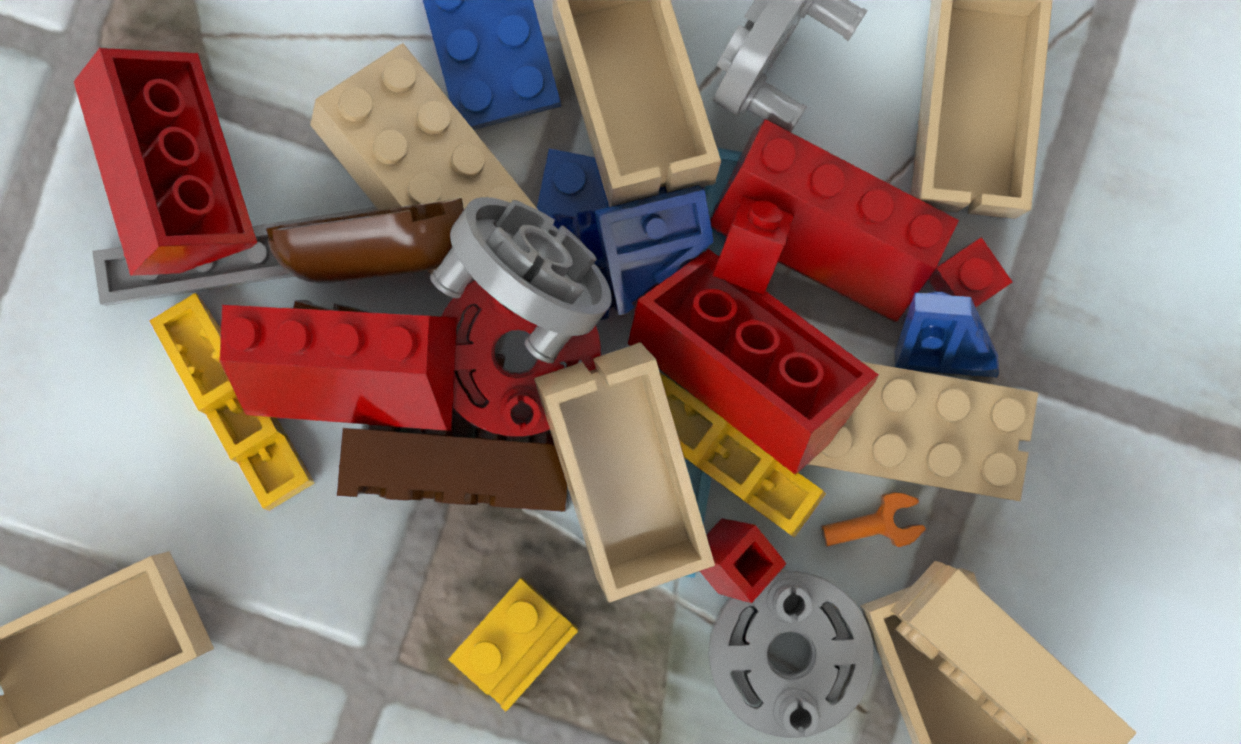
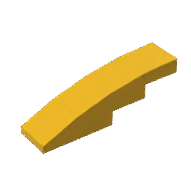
[149,293,315,511]
[660,372,826,538]

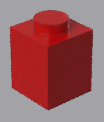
[712,196,794,295]
[928,237,1013,307]
[699,518,787,603]

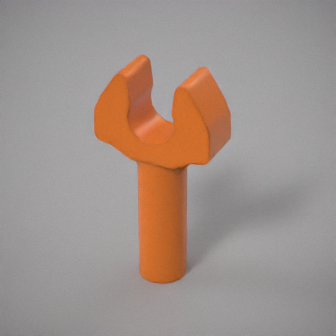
[821,492,926,547]

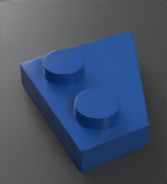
[594,185,714,315]
[895,292,999,378]

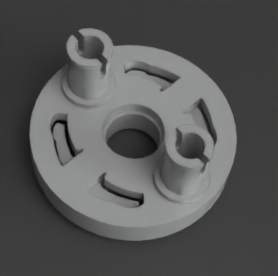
[713,0,868,132]
[430,197,612,363]
[708,571,874,738]

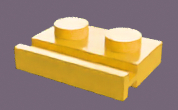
[448,577,579,712]

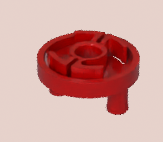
[441,280,601,436]

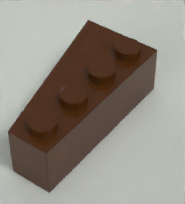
[337,425,569,512]

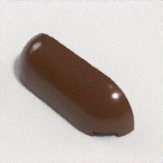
[266,198,464,284]

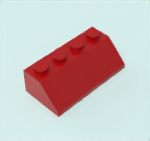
[73,48,257,276]
[710,119,959,322]
[627,249,879,475]
[219,305,457,431]

